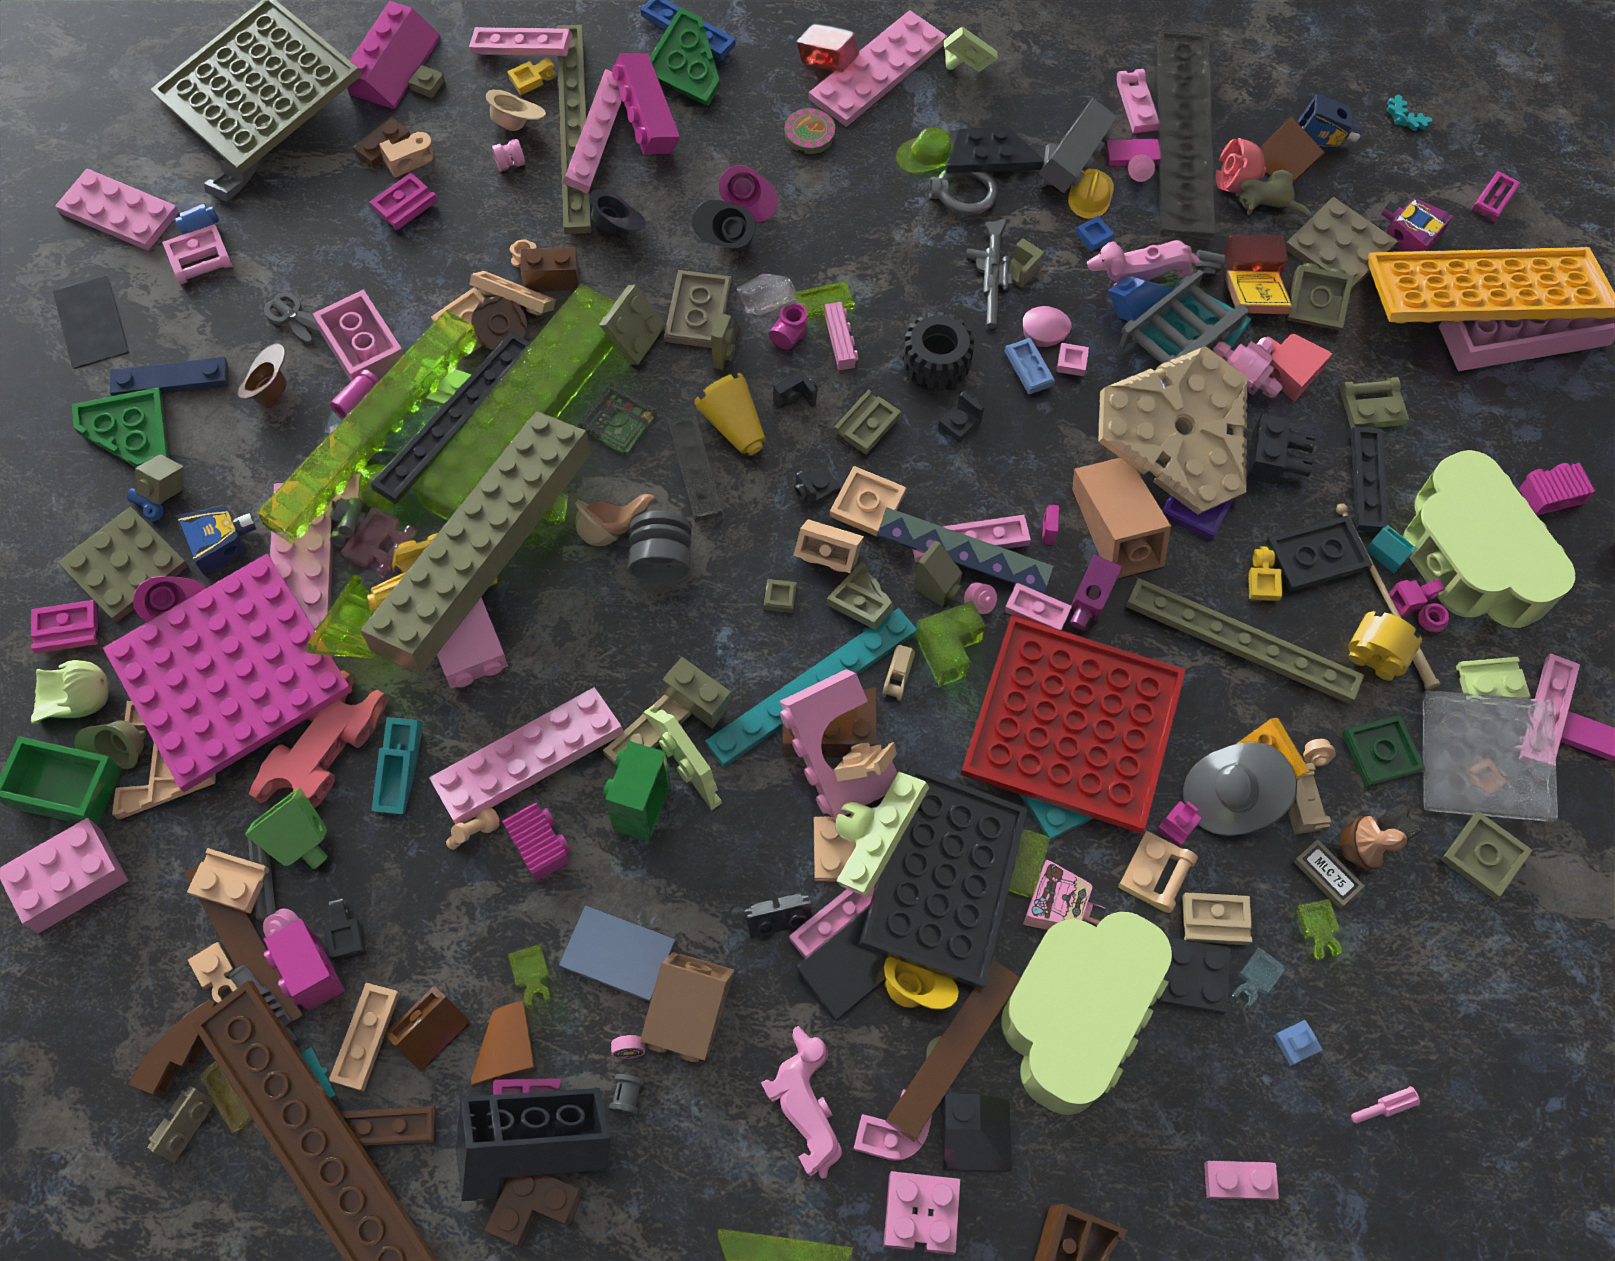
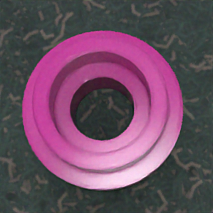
[1418,603,1449,633]

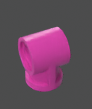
[769,302,807,350]

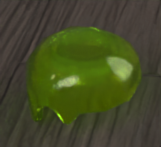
[358,464,399,510]

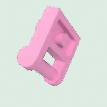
[162,224,233,285]

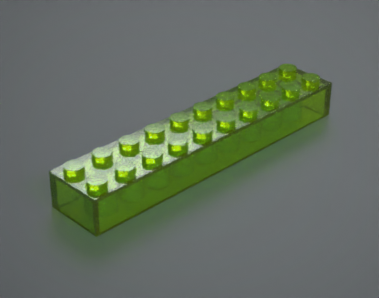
[413,283,616,520]

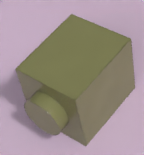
[135,454,184,505]

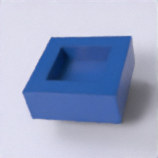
[1075,216,1114,252]

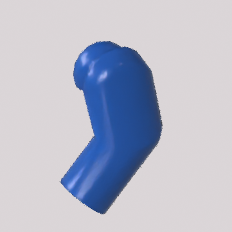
[127,488,164,521]

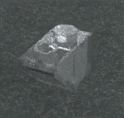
[737,273,797,315]

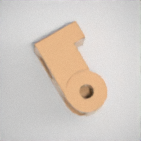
[379,132,434,178]

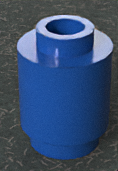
[175,203,220,235]

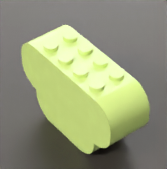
[1403,450,1575,628]
[1001,912,1172,1115]

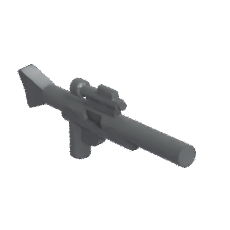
[966,219,1013,329]

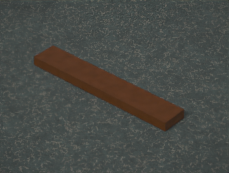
[184,861,306,1027]
[885,960,1021,1142]

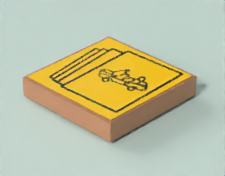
[1225,270,1292,314]

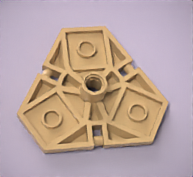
[1098,346,1247,515]

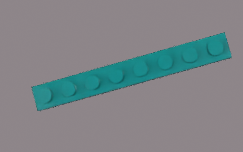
[705,608,917,768]

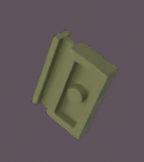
[834,389,901,455]

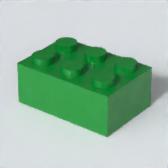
[0,736,122,826]
[603,741,671,842]

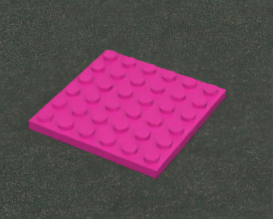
[103,554,353,792]

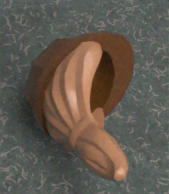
[1339,815,1407,870]

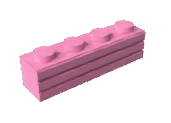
[824,302,858,371]

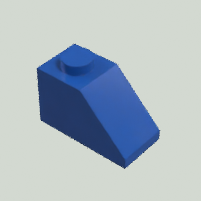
[1108,276,1174,321]

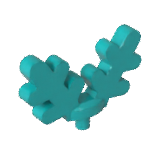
[1387,95,1432,131]

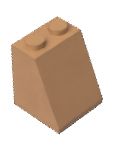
[640,952,735,1062]

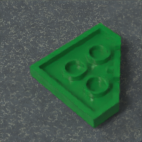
[650,8,721,106]
[72,387,170,468]

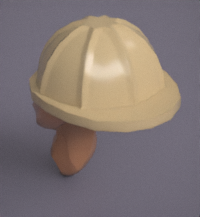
[575,494,655,546]

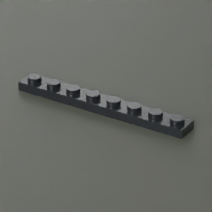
[371,332,535,504]

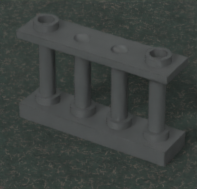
[1119,270,1249,364]

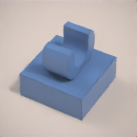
[1274,1020,1322,1066]

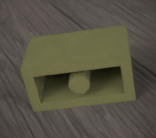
[662,657,732,729]

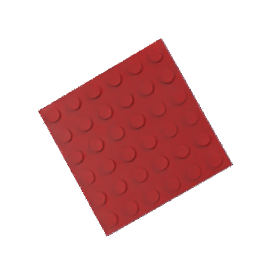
[960,615,1186,834]

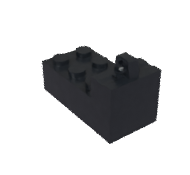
[456,1088,611,1202]

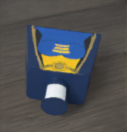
[1297,93,1362,151]
[177,505,257,575]

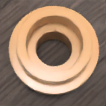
[1303,739,1336,766]

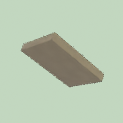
[664,270,732,348]

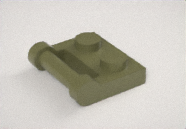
[1340,377,1409,430]

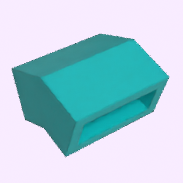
[1366,525,1417,573]

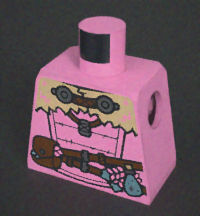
[1023,860,1106,930]

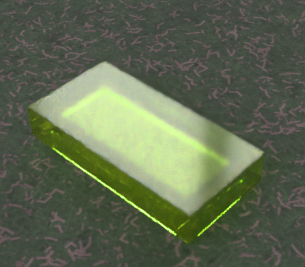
[794,281,854,318]
[1008,828,1051,898]

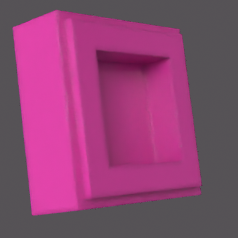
[1042,505,1059,545]

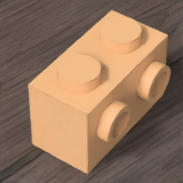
[793,520,864,573]

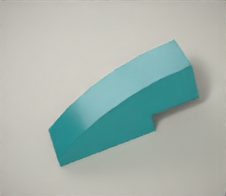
[371,717,424,814]

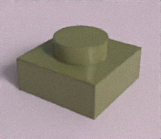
[408,65,445,98]

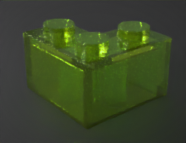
[915,601,985,687]

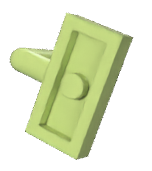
[944,27,998,72]

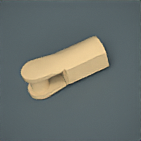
[882,645,915,702]

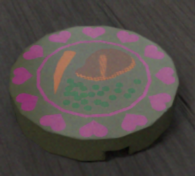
[784,108,836,154]

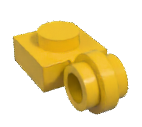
[1249,546,1282,601]

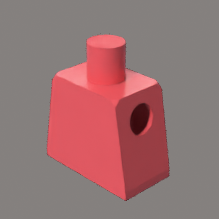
[1267,334,1333,402]

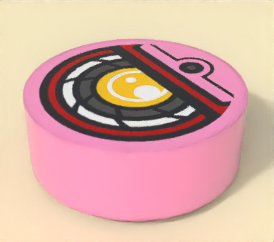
[611,1035,645,1059]

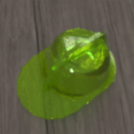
[896,127,954,174]

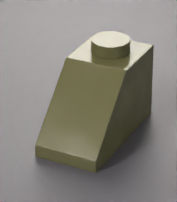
[914,540,962,607]

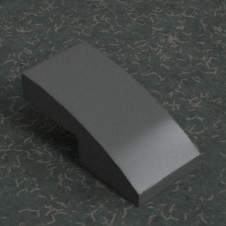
[204,159,259,202]

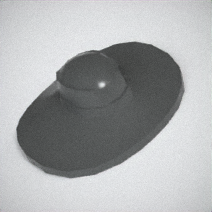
[1183,742,1297,836]

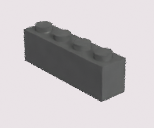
[1039,98,1117,193]

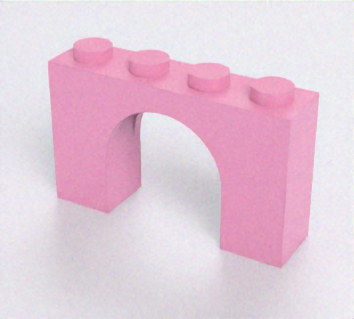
[780,669,898,819]

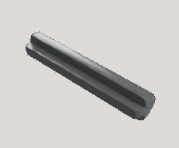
[248,838,276,922]

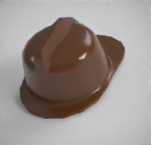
[238,344,287,408]

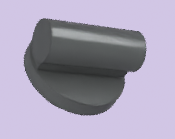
[1195,250,1225,276]

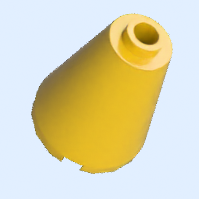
[694,373,766,455]

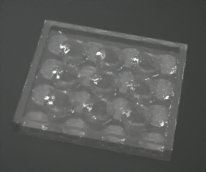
[1423,690,1558,822]

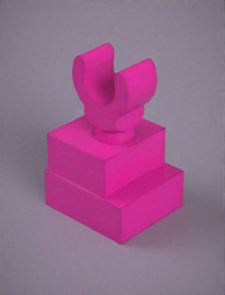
[1389,579,1445,618]
[1156,801,1202,847]

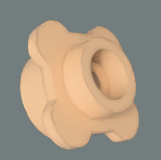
[510,240,537,267]

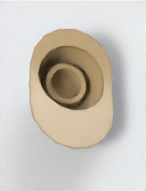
[485,90,546,131]

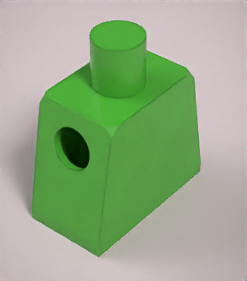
[245,787,328,869]

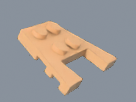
[112,701,216,819]

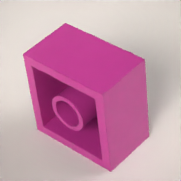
[264,919,345,1011]

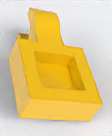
[507,58,556,95]

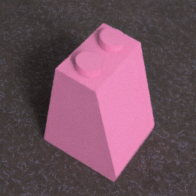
[437,598,508,689]

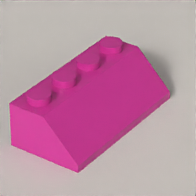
[347,1,441,109]

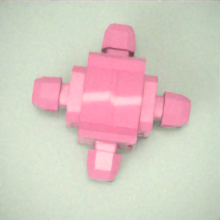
[1212,337,1283,398]

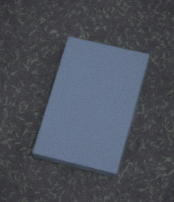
[559,905,676,1002]

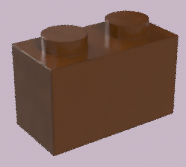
[520,247,579,291]

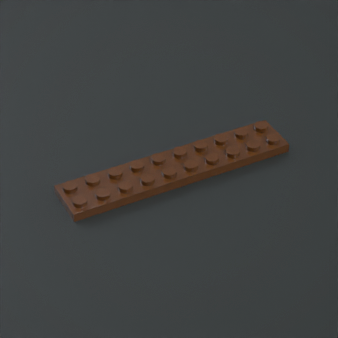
[192,981,438,1261]

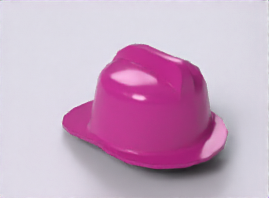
[718,165,778,222]
[133,576,206,622]

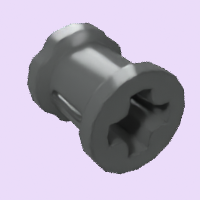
[608,1074,645,1116]

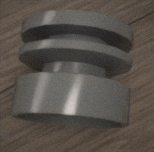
[628,511,692,585]

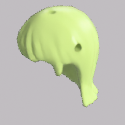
[31,660,109,724]

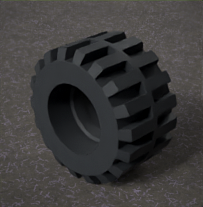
[903,312,975,389]

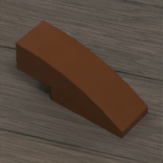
[128,999,218,1100]

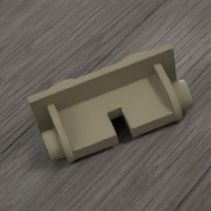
[147,1085,216,1163]

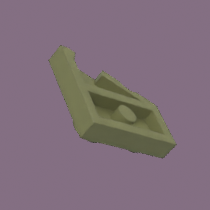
[711,313,740,370]
[827,561,893,630]

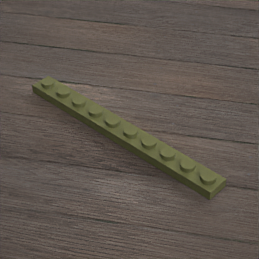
[557,24,591,234]

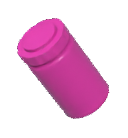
[330,370,385,424]

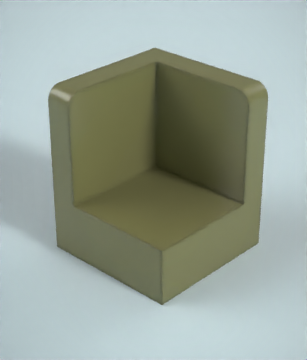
[1009,238,1044,289]

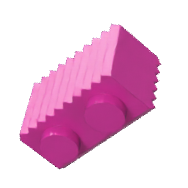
[1519,463,1596,515]
[502,802,571,881]

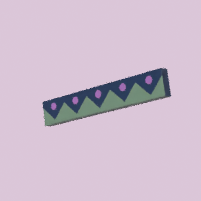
[876,507,1053,594]

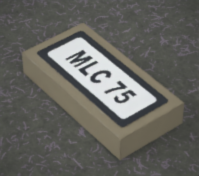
[1293,839,1364,909]

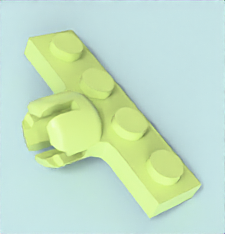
[836,772,929,898]

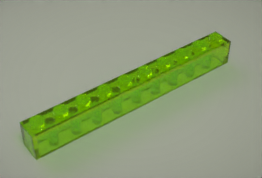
[257,310,477,544]

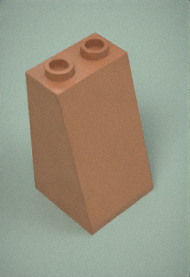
[1072,458,1171,579]

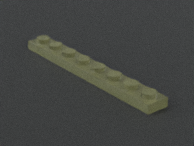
[1126,578,1364,704]

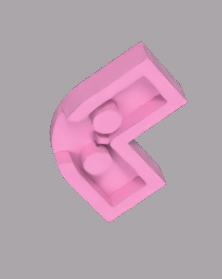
[853,1089,932,1161]

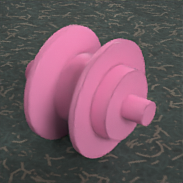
[1128,154,1155,182]
[964,583,997,614]
[263,908,299,937]

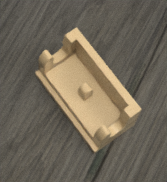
[1288,763,1332,834]

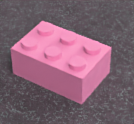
[313,289,408,381]
[0,818,129,934]

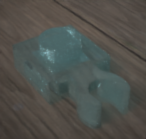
[1232,947,1286,1008]

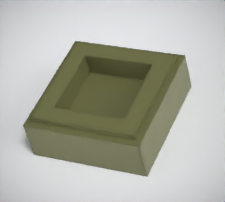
[764,579,797,613]

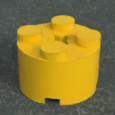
[1348,612,1422,681]

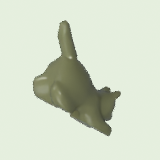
[1235,170,1311,217]

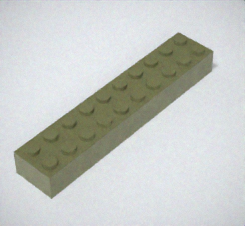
[360,411,591,675]

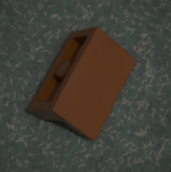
[384,986,469,1070]

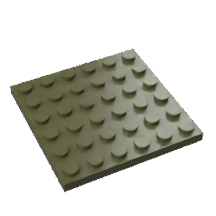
[150,0,362,174]

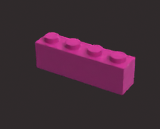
[612,53,680,155]

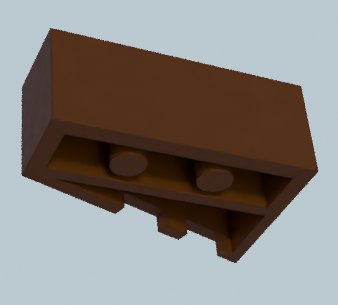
[782,687,877,757]
[1034,1204,1128,1261]

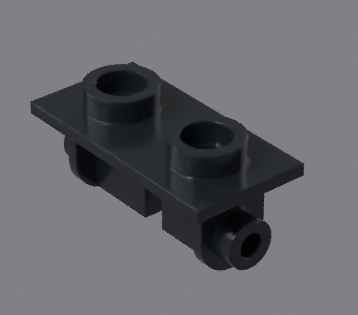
[744,893,813,938]

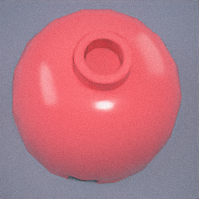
[1216,138,1266,193]

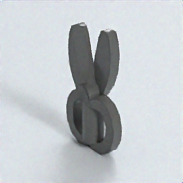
[264,292,320,345]

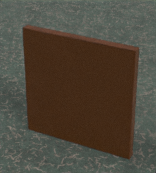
[1260,117,1325,183]

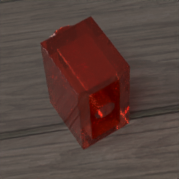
[797,24,859,72]
[1223,234,1288,276]

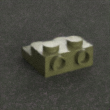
[1286,263,1354,331]

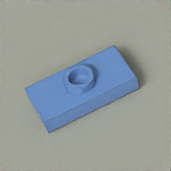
[1004,337,1055,394]

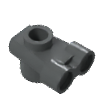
[329,497,366,547]

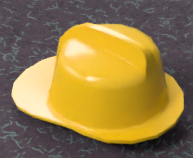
[1068,169,1114,219]
[884,957,959,1009]

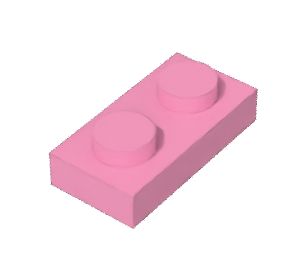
[1004,583,1072,630]
[1204,1161,1279,1200]

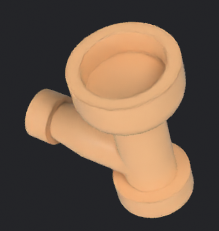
[446,808,499,850]

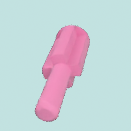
[1351,1086,1420,1124]

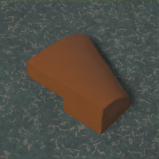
[471,1001,535,1086]

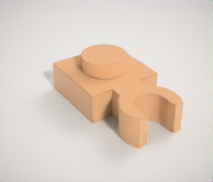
[188,942,237,1003]

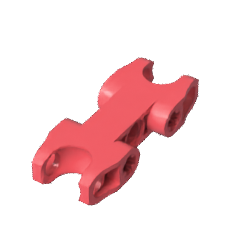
[249,670,388,808]

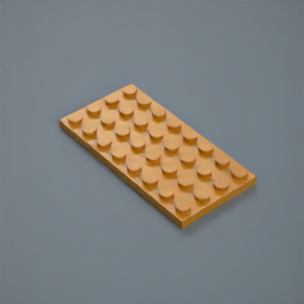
[1368,247,1615,323]

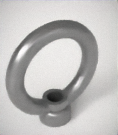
[929,170,998,214]

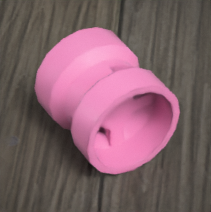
[492,139,525,172]

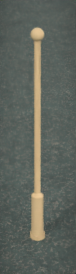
[1336,503,1440,690]

